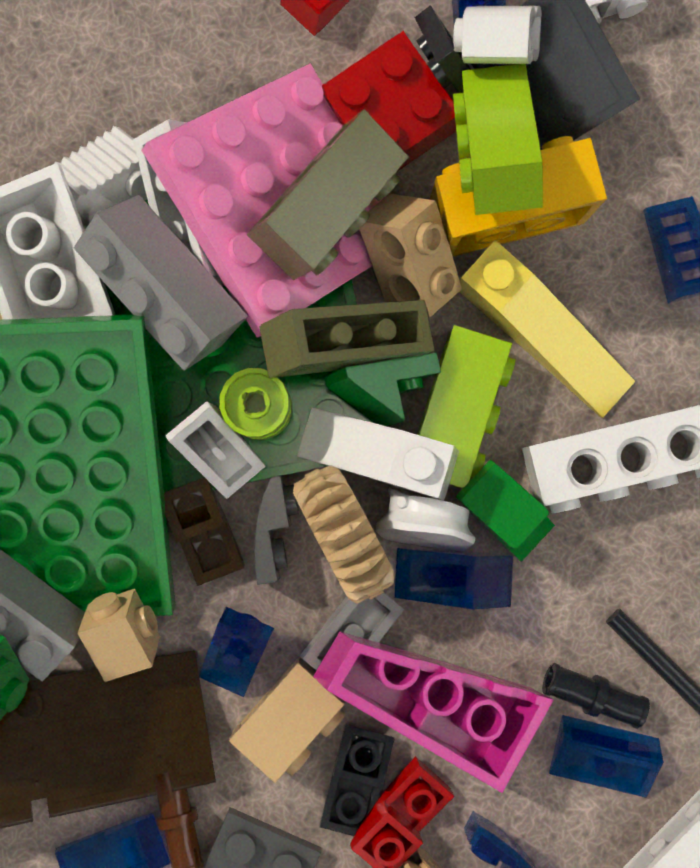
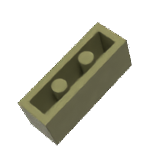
[247,109,409,280]
[259,300,434,378]

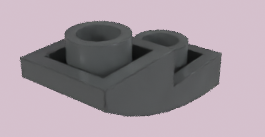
[255,476,299,585]

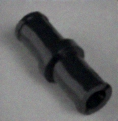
[542,663,650,729]

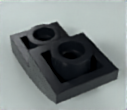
[319,725,395,836]

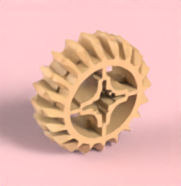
[293,466,395,604]

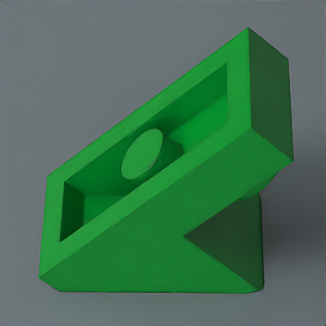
[324,352,441,427]
[456,460,555,562]

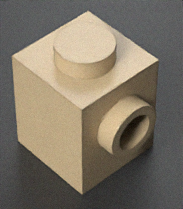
[77,589,160,682]

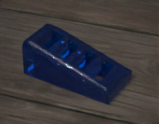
[643,196,700,304]

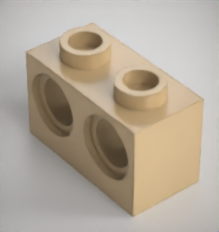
[360,194,462,317]

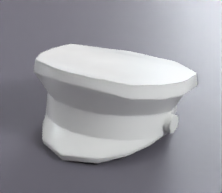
[375,488,476,552]

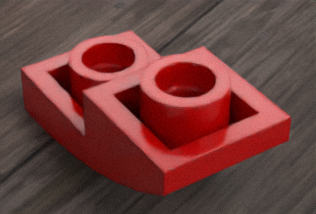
[350,756,454,868]

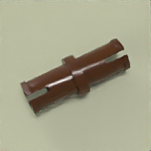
[154,772,204,868]

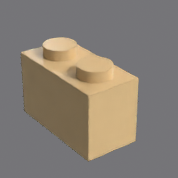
[229,657,345,783]

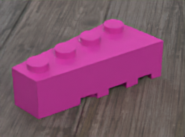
[313,632,554,793]

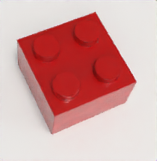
[322,31,456,172]

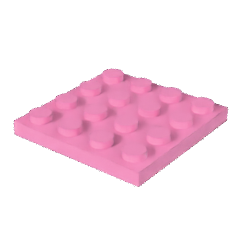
[141,63,387,338]

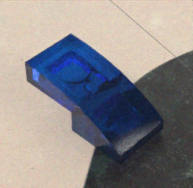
[55,813,171,868]

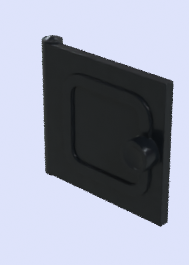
[461,0,640,150]

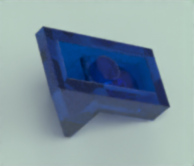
[199,607,274,697]

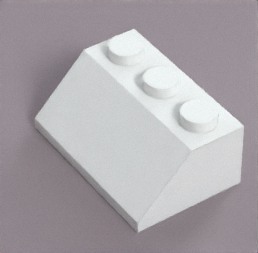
[0,163,116,320]

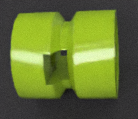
[219,368,292,440]

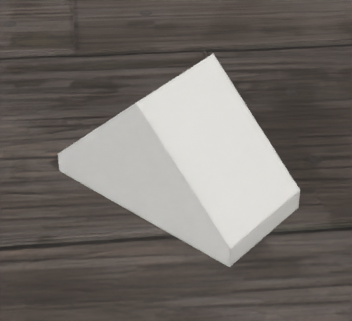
[166,401,266,499]

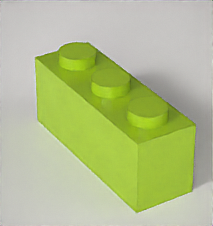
[453,64,543,215]
[417,325,516,489]

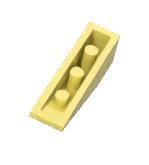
[460,240,635,418]

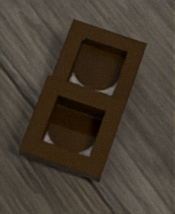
[164,477,245,586]

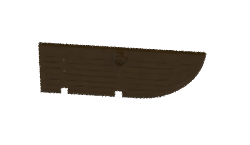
[0,650,216,829]

